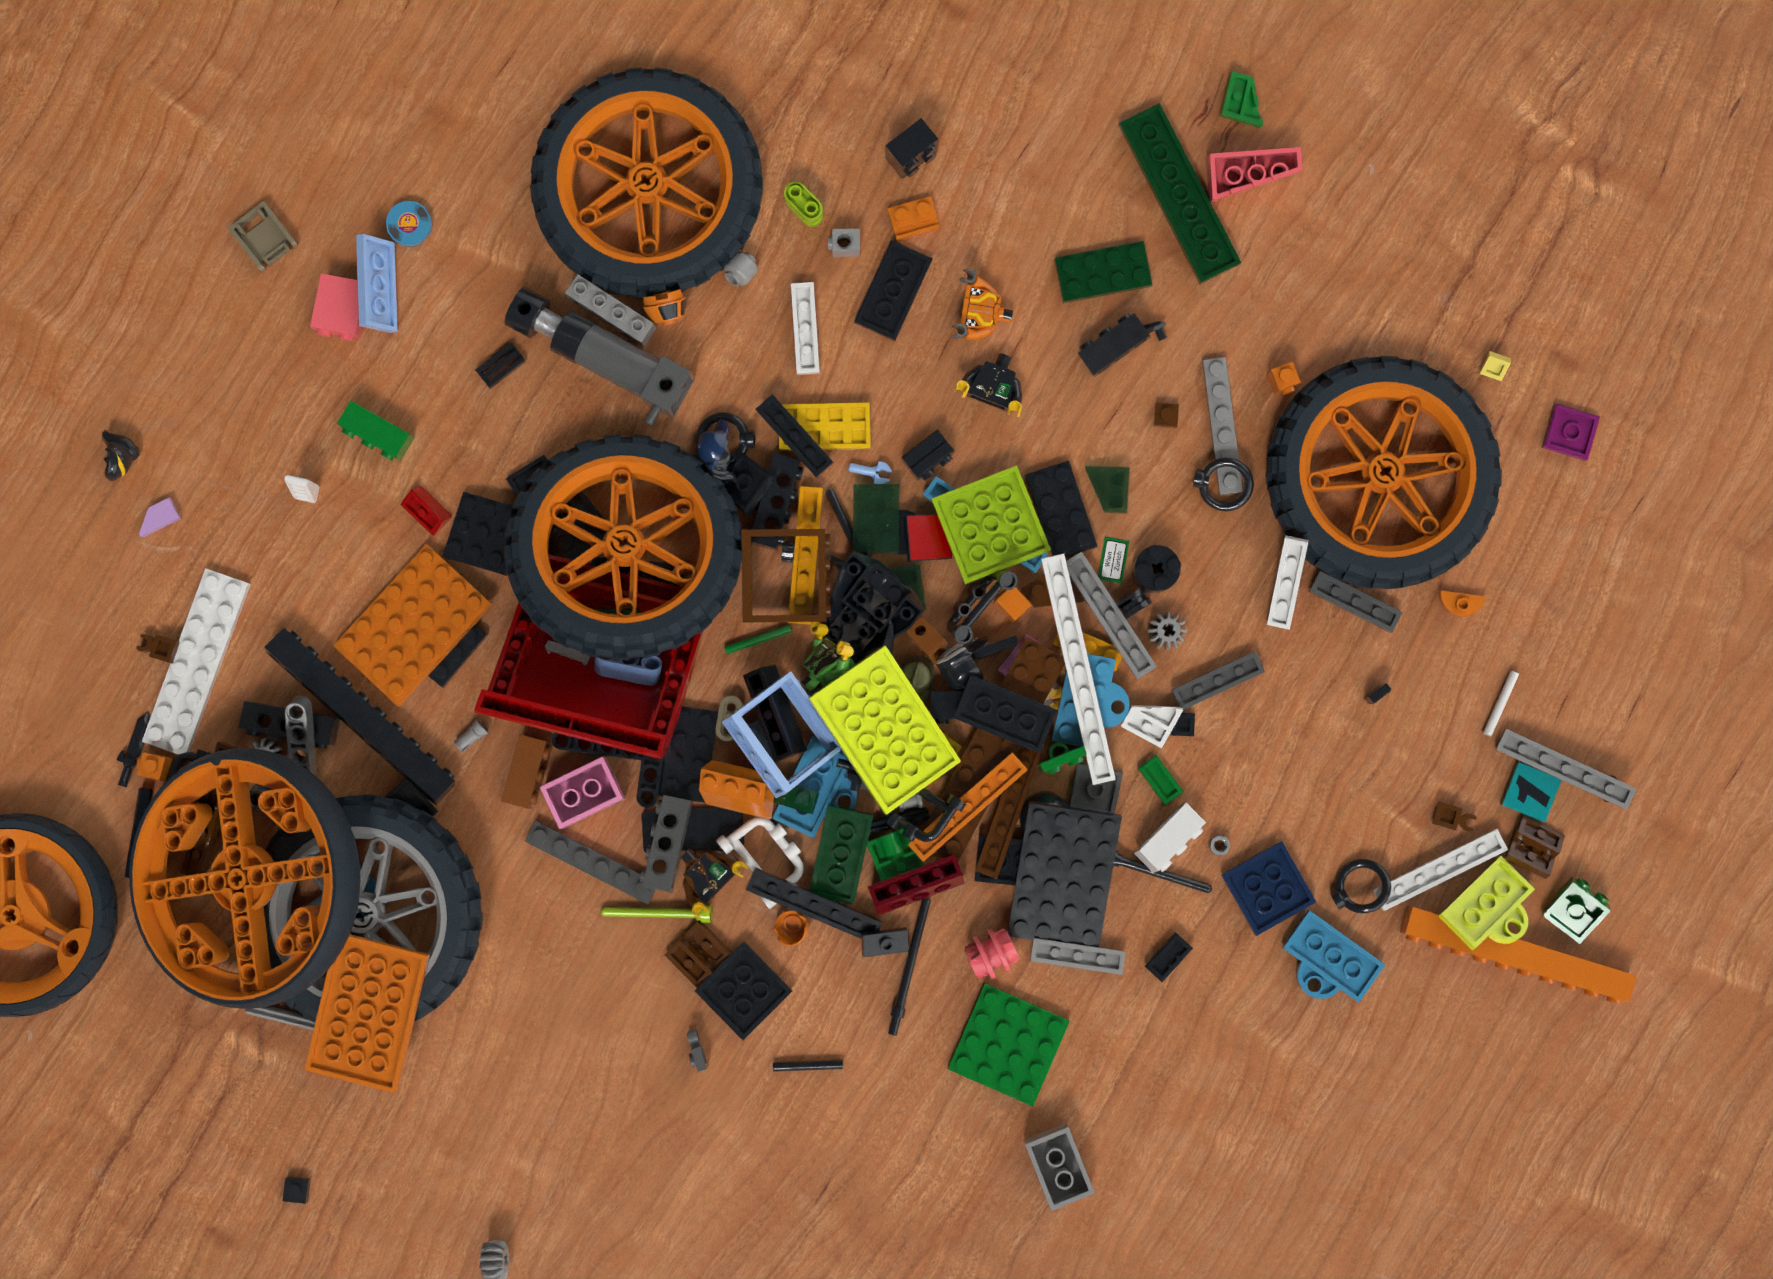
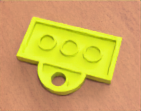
[1438,856,1535,951]

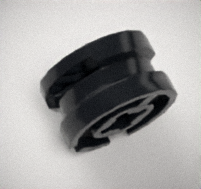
[1116,587,1153,619]

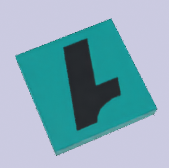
[1500,762,1562,822]

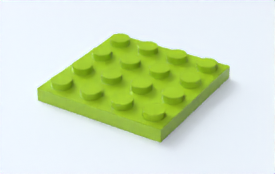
[931,465,1051,585]

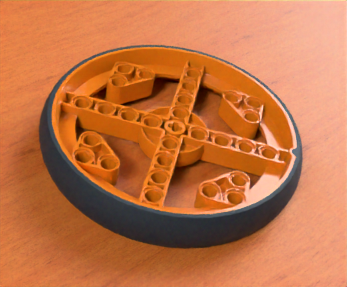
[129,748,360,1009]

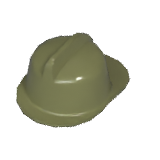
[900,655,935,704]

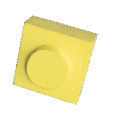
[1480,351,1511,381]

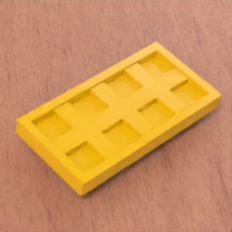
[779,403,871,451]

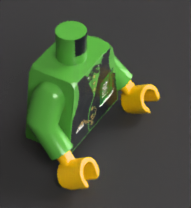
[801,622,856,692]

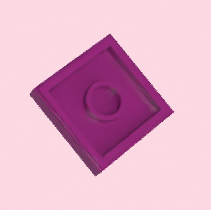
[1542,404,1600,461]

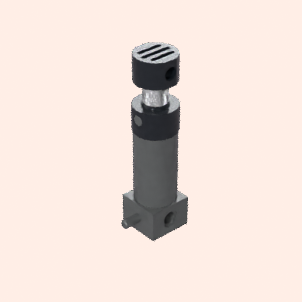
[504,287,695,425]

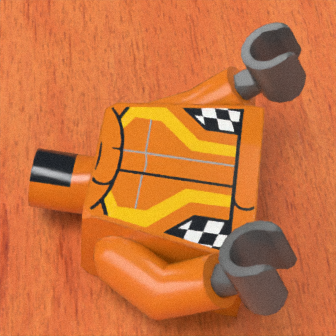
[952,269,1013,341]

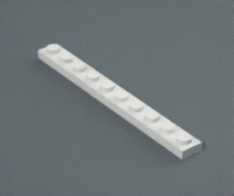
[1041,553,1116,785]

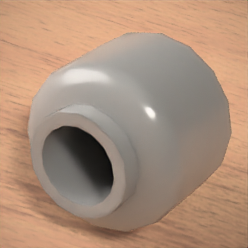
[724,252,758,287]

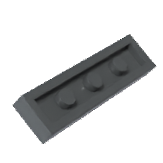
[1309,571,1403,633]
[1171,651,1265,710]

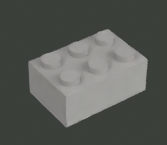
[1023,1123,1095,1211]

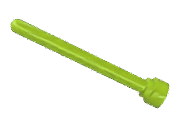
[601,904,712,923]

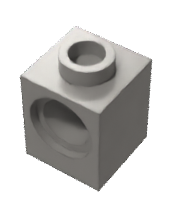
[828,229,860,257]

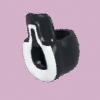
[936,637,989,691]

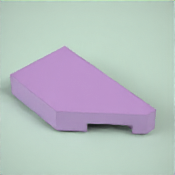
[139,498,181,538]

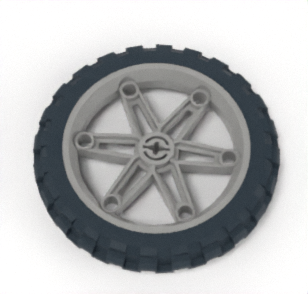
[264,794,483,1023]

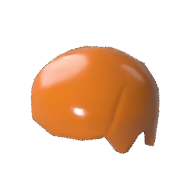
[774,909,809,947]

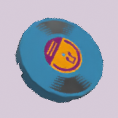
[386,201,433,247]

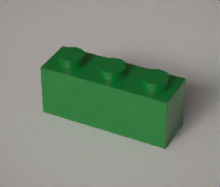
[337,400,414,461]

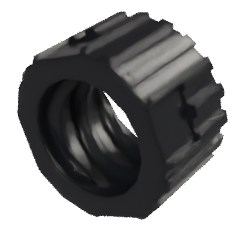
[781,541,795,563]

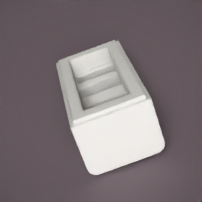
[284,475,320,503]

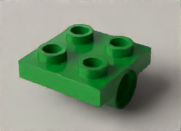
[1038,743,1087,775]
[867,829,925,882]

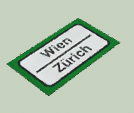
[1098,537,1130,584]

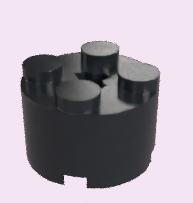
[1132,545,1181,593]

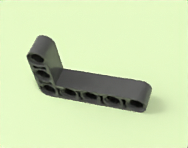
[249,695,317,810]

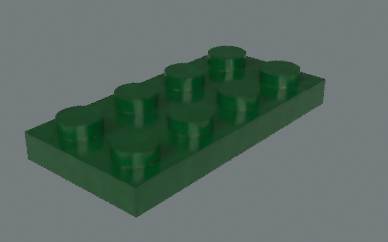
[1054,241,1153,304]
[810,804,874,905]

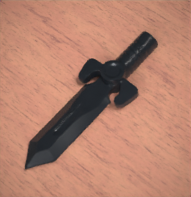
[117,712,150,787]

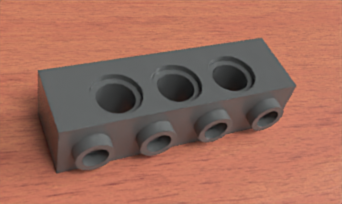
[640,795,693,894]

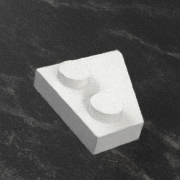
[1121,705,1183,748]

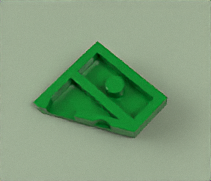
[1219,71,1263,128]

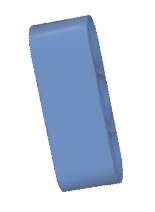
[594,656,662,686]

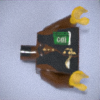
[681,848,749,919]

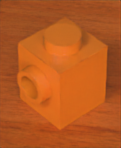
[1267,361,1301,396]
[136,752,174,781]

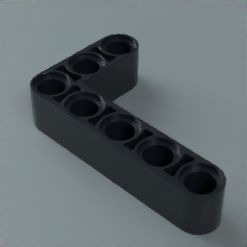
[551,732,666,808]

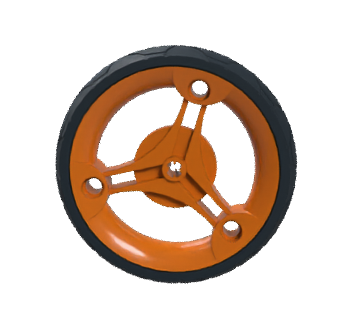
[0,813,118,1017]

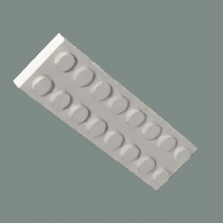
[142,568,251,754]

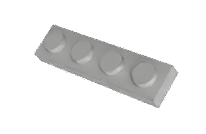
[1030,938,1126,975]

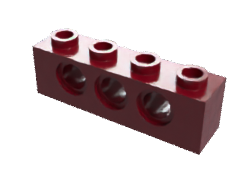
[868,854,965,916]

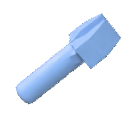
[848,461,892,486]

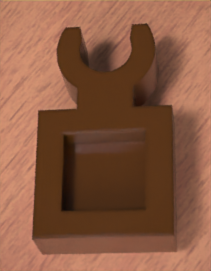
[136,634,180,664]
[1432,802,1477,831]

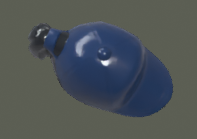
[697,419,737,483]

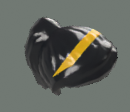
[102,430,140,481]

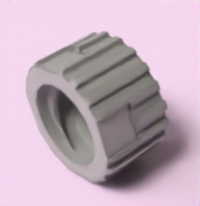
[1208,835,1230,856]

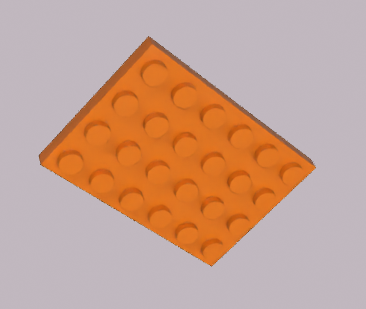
[333,544,493,707]
[304,934,430,1093]

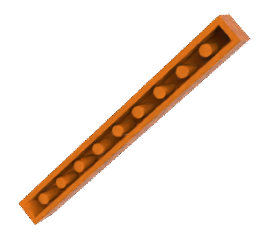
[1400,906,1637,1005]

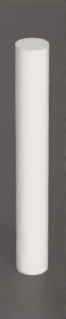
[1483,671,1519,737]

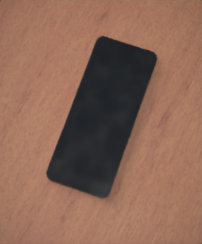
[641,807,745,853]

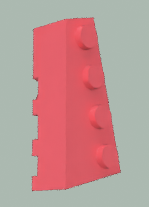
[1206,147,1302,202]

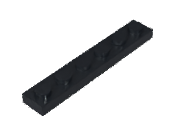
[745,867,882,939]

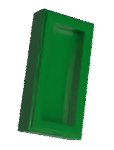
[1137,755,1184,806]

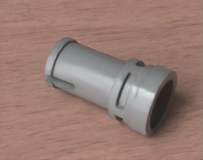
[454,719,489,753]

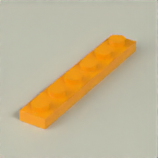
[788,486,823,625]

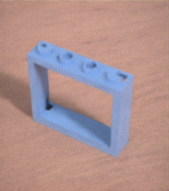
[722,671,842,798]

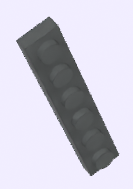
[525,821,656,904]

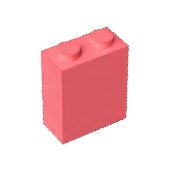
[310,274,363,341]

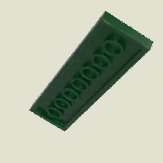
[1118,103,1241,284]

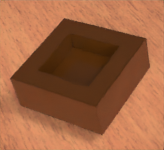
[1154,403,1179,428]

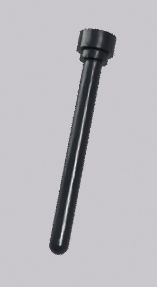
[1113,850,1212,893]

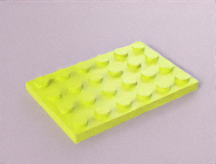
[808,646,961,815]

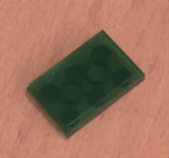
[853,484,900,553]

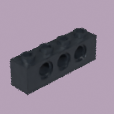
[752,453,804,551]
[238,701,340,749]

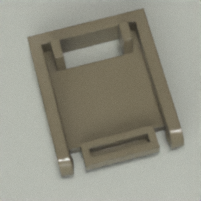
[228,201,298,272]

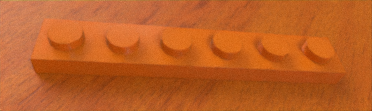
[908,752,1028,862]

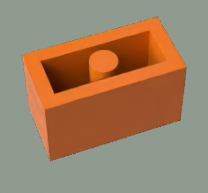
[994,587,1032,624]

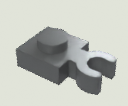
[686,1029,708,1072]

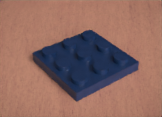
[1221,841,1316,936]

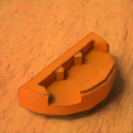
[1439,591,1486,617]

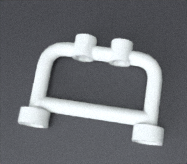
[716,816,804,909]

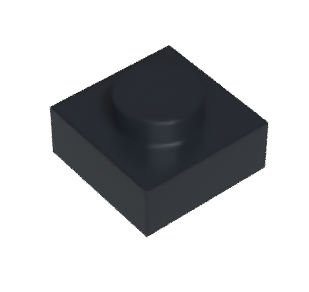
[282,1176,311,1204]

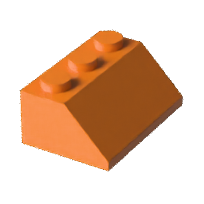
[699,760,774,819]

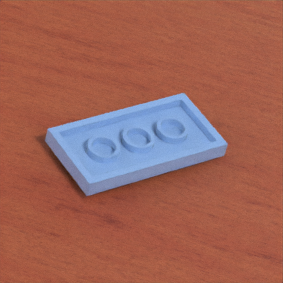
[356,234,398,333]

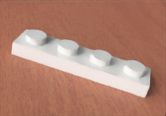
[791,282,820,375]
[1267,536,1309,630]

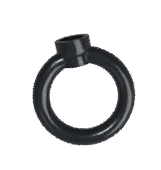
[696,412,756,466]
[1193,458,1254,512]
[1330,859,1392,914]

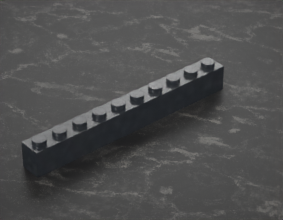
[264,628,455,805]

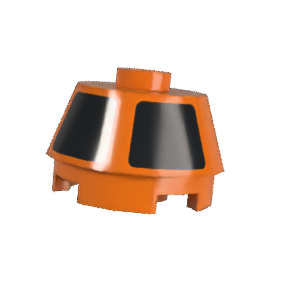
[642,289,686,325]

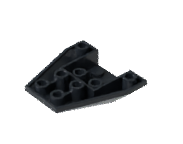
[823,551,925,663]

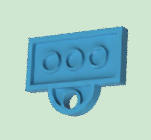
[1051,654,1130,746]
[772,735,857,839]
[1281,910,1385,1003]

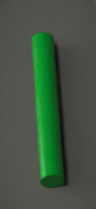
[724,624,792,655]

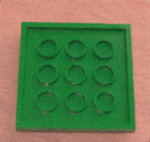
[948,983,1070,1107]

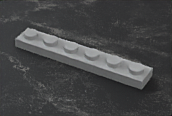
[1202,357,1243,496]
[1066,552,1157,680]
[1495,729,1637,810]

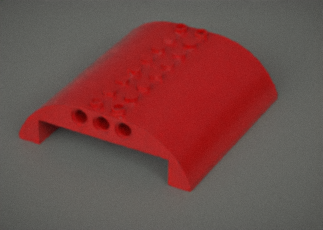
[474,554,703,759]

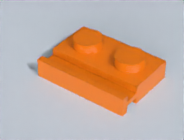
[887,196,940,241]

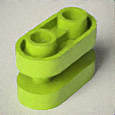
[784,182,823,227]

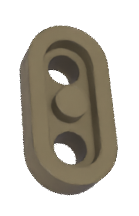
[716,696,743,742]

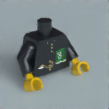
[953,353,1023,417]

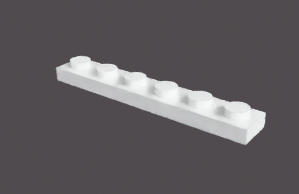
[1372,829,1508,911]

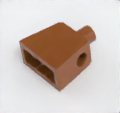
[905,616,950,665]

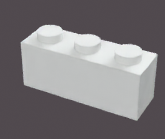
[1134,802,1206,873]

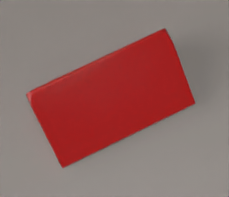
[400,485,452,536]

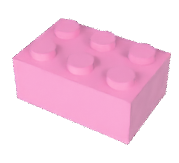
[540,757,626,829]

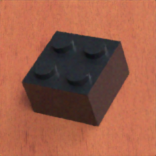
[885,118,938,179]

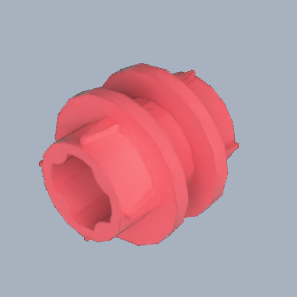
[964,928,1019,979]

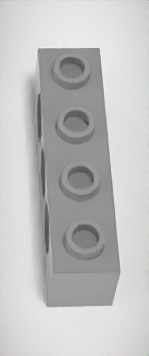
[565,274,656,347]

